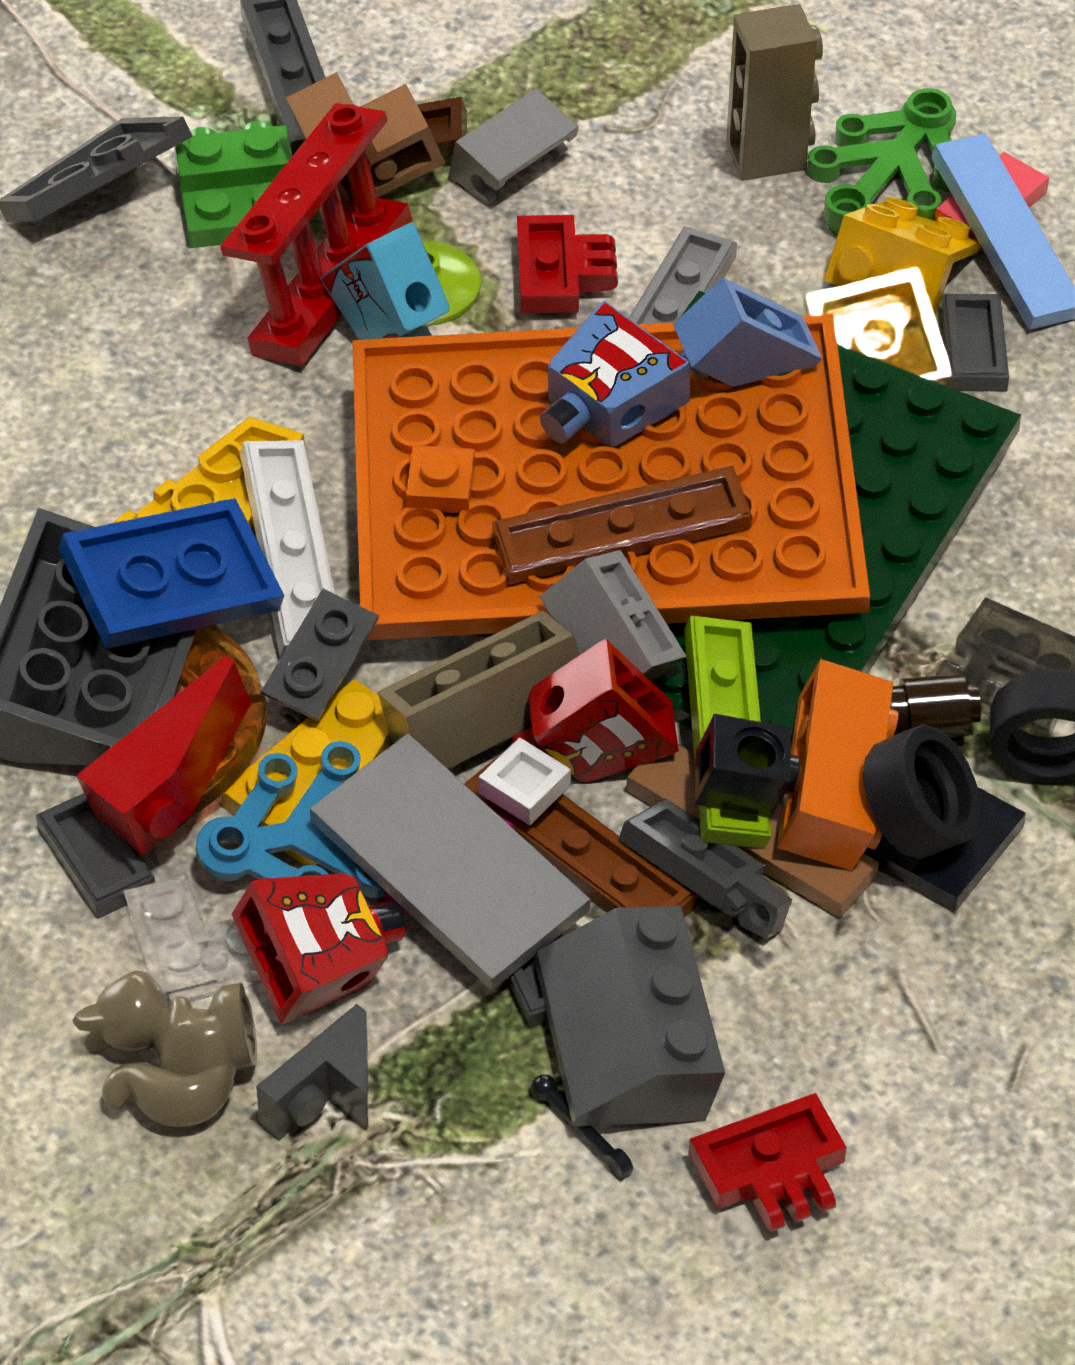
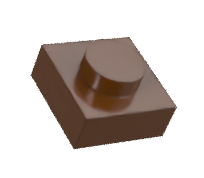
[417,97,467,158]

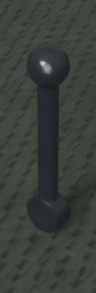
[530,1074,634,1179]

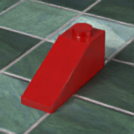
[76,655,251,855]

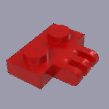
[517,215,618,313]
[688,1093,847,1232]

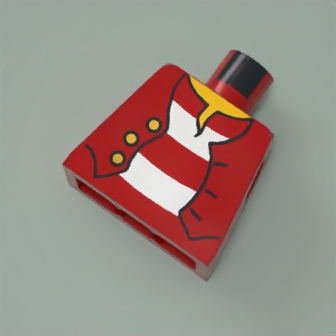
[513,639,679,782]
[232,873,406,1024]

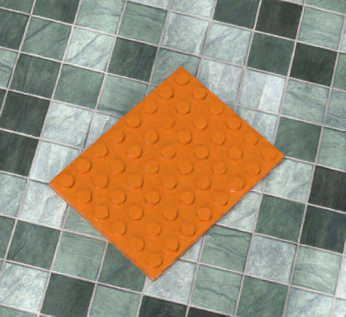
[352,314,870,641]

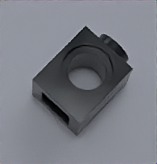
[695,714,800,818]

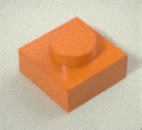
[406,445,476,513]

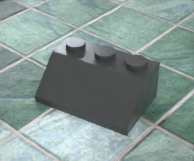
[534,906,725,1126]

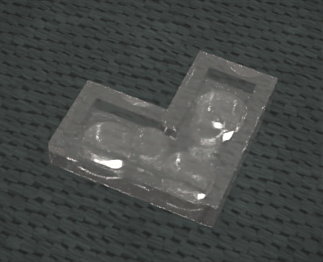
[123,875,262,1006]

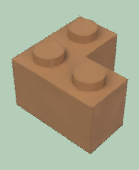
[286,72,446,213]

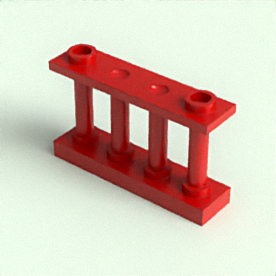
[220,103,413,366]

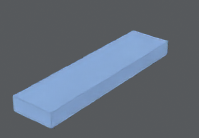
[931,133,1075,330]

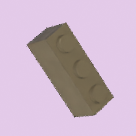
[726,4,823,181]
[377,611,579,771]

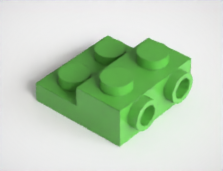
[174,121,292,248]

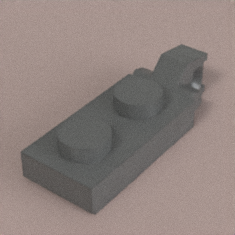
[619,799,792,939]

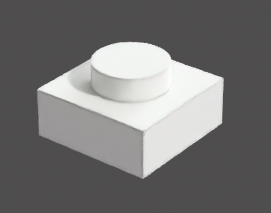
[478,737,571,826]

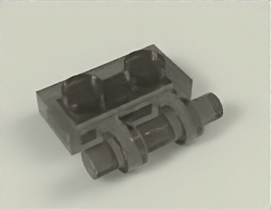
[936,597,1075,733]

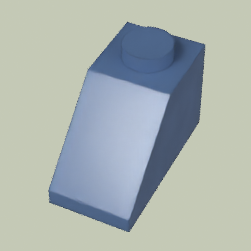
[673,277,822,387]

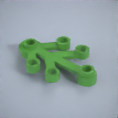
[807,88,957,235]

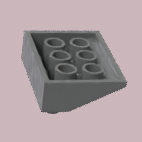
[0,508,197,765]

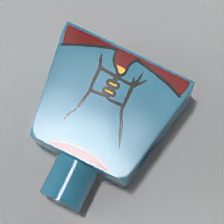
[319,222,449,340]

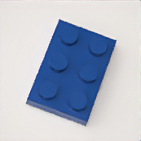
[58,498,285,649]

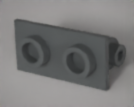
[261,588,379,725]

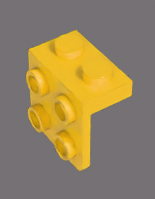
[824,197,981,320]

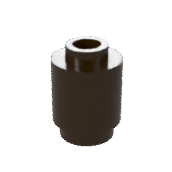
[890,673,981,738]

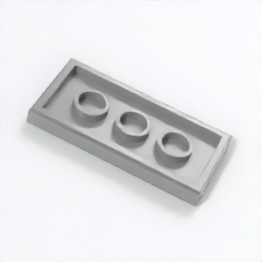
[310,733,590,990]

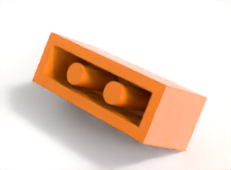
[777,659,898,871]

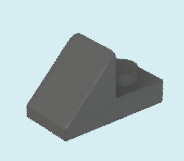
[256,1004,369,1141]

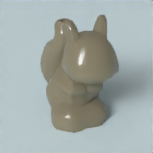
[72,970,257,1127]

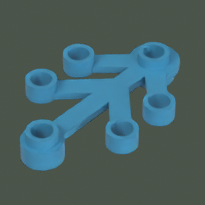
[196,741,385,898]

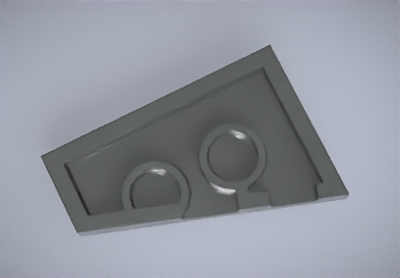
[0,116,193,226]

